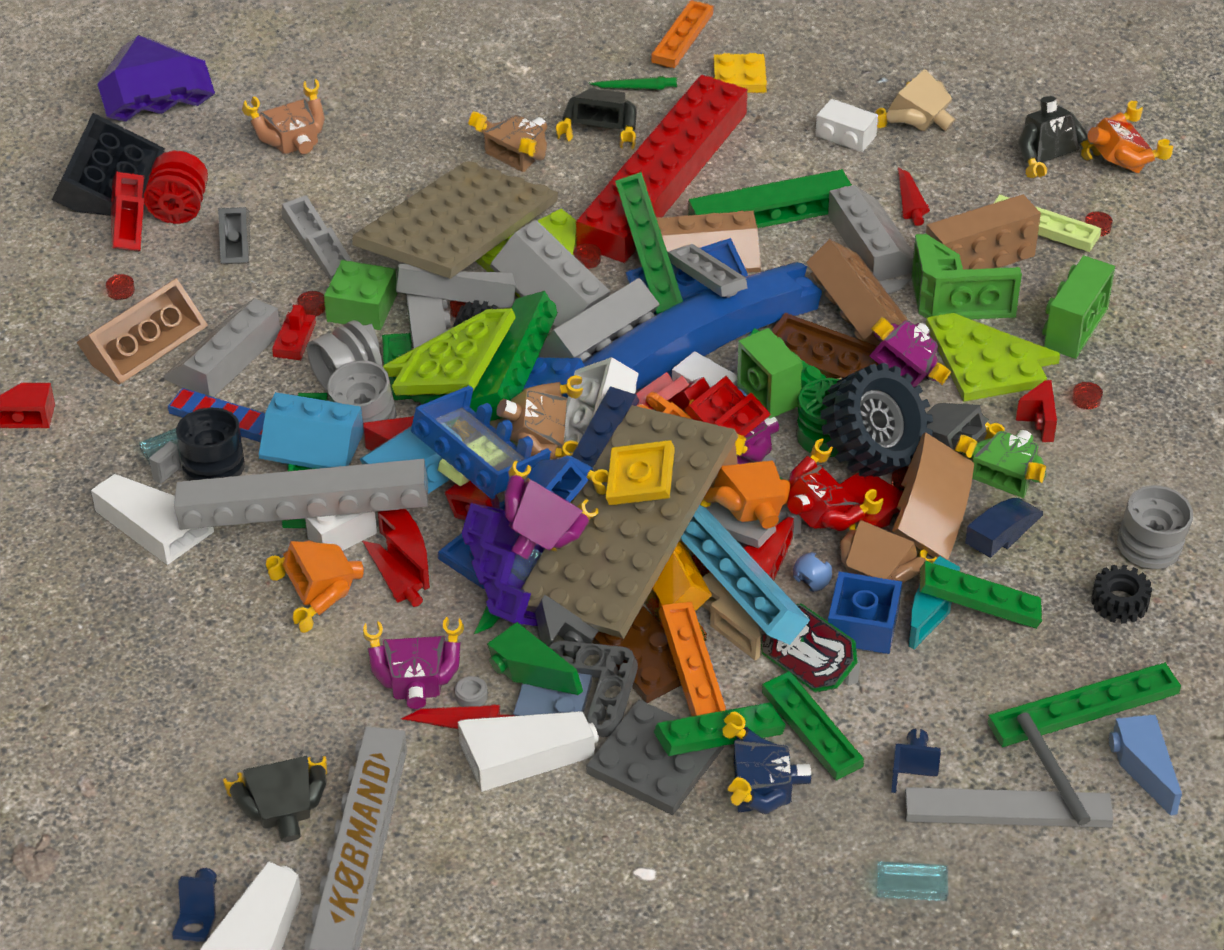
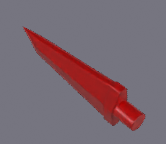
[898,168,930,226]
[362,541,423,607]
[401,704,515,730]

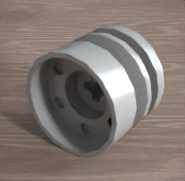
[307,320,382,393]
[327,361,397,440]
[1117,485,1193,569]

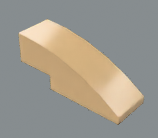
[702,572,761,661]

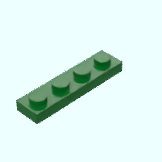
[920,561,1042,629]
[762,671,864,781]
[654,702,786,756]

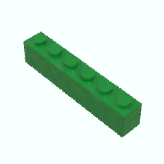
[688,169,852,228]
[470,290,558,421]

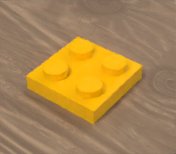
[713,53,767,93]
[606,440,675,505]

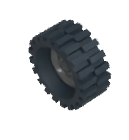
[820,363,933,477]

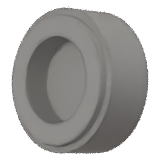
[455,676,488,707]

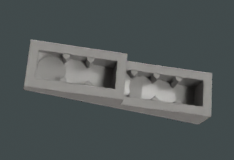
[282,195,352,280]
[396,264,516,308]

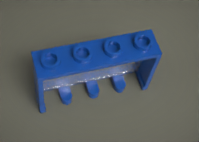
[411,385,551,499]

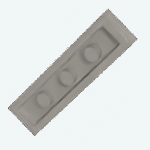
[668,244,747,297]

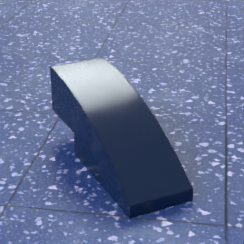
[965,497,1043,558]

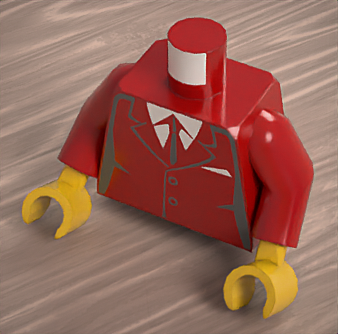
[787,439,883,531]

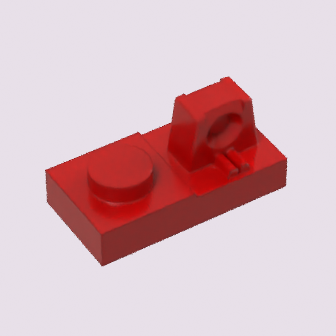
[272,304,316,361]

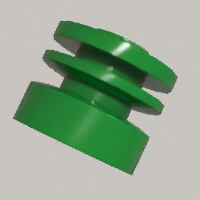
[796,378,840,457]

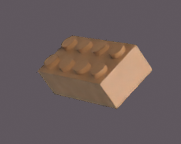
[926,194,1041,270]

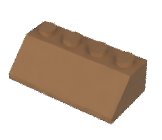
[656,211,761,273]
[806,239,909,346]
[77,278,208,385]

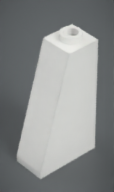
[91,474,214,565]
[458,712,598,792]
[200,862,301,950]

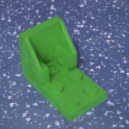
[911,234,1022,320]

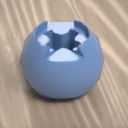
[793,552,832,592]

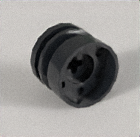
[176,407,245,481]

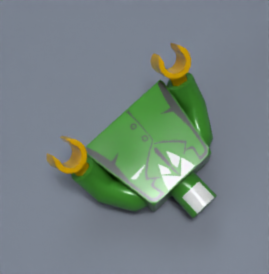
[955,430,1046,498]

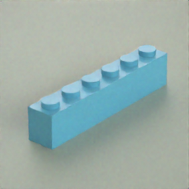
[681,505,810,645]

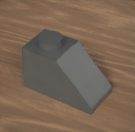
[218,207,251,264]

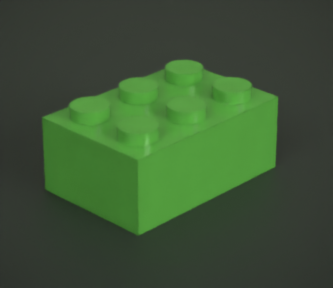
[1042,255,1115,359]

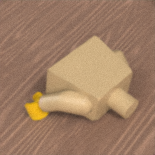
[875,69,955,131]

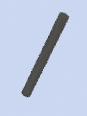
[1017,712,1091,826]

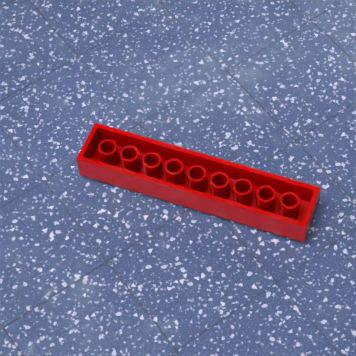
[576,74,748,263]

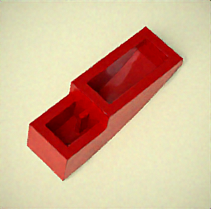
[111,172,144,252]
[378,509,430,590]

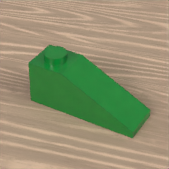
[487,622,583,695]

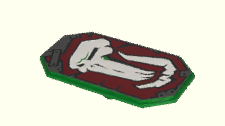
[760,603,858,693]

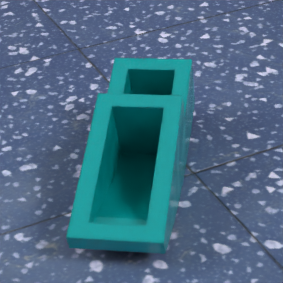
[909,556,960,650]

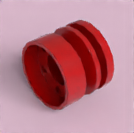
[144,150,208,224]

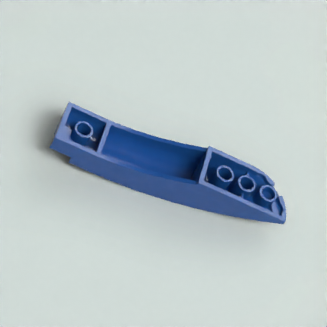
[584,262,822,390]

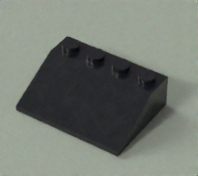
[51,113,166,216]

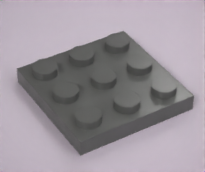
[586,699,724,815]

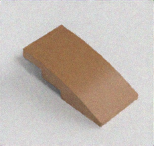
[892,432,974,560]

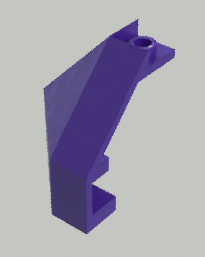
[97,35,215,122]
[462,503,545,626]

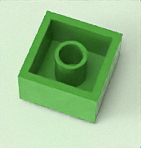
[324,260,398,330]
[737,328,803,419]

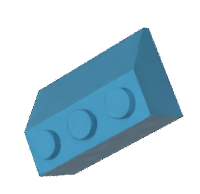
[259,392,364,469]
[360,424,461,494]

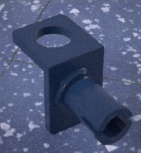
[891,729,941,793]
[172,868,217,942]

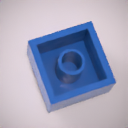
[828,571,902,654]

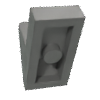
[535,595,599,647]

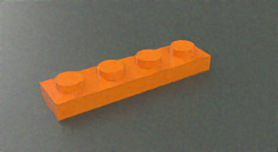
[651,0,714,68]
[658,601,727,717]

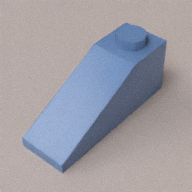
[1109,715,1182,816]

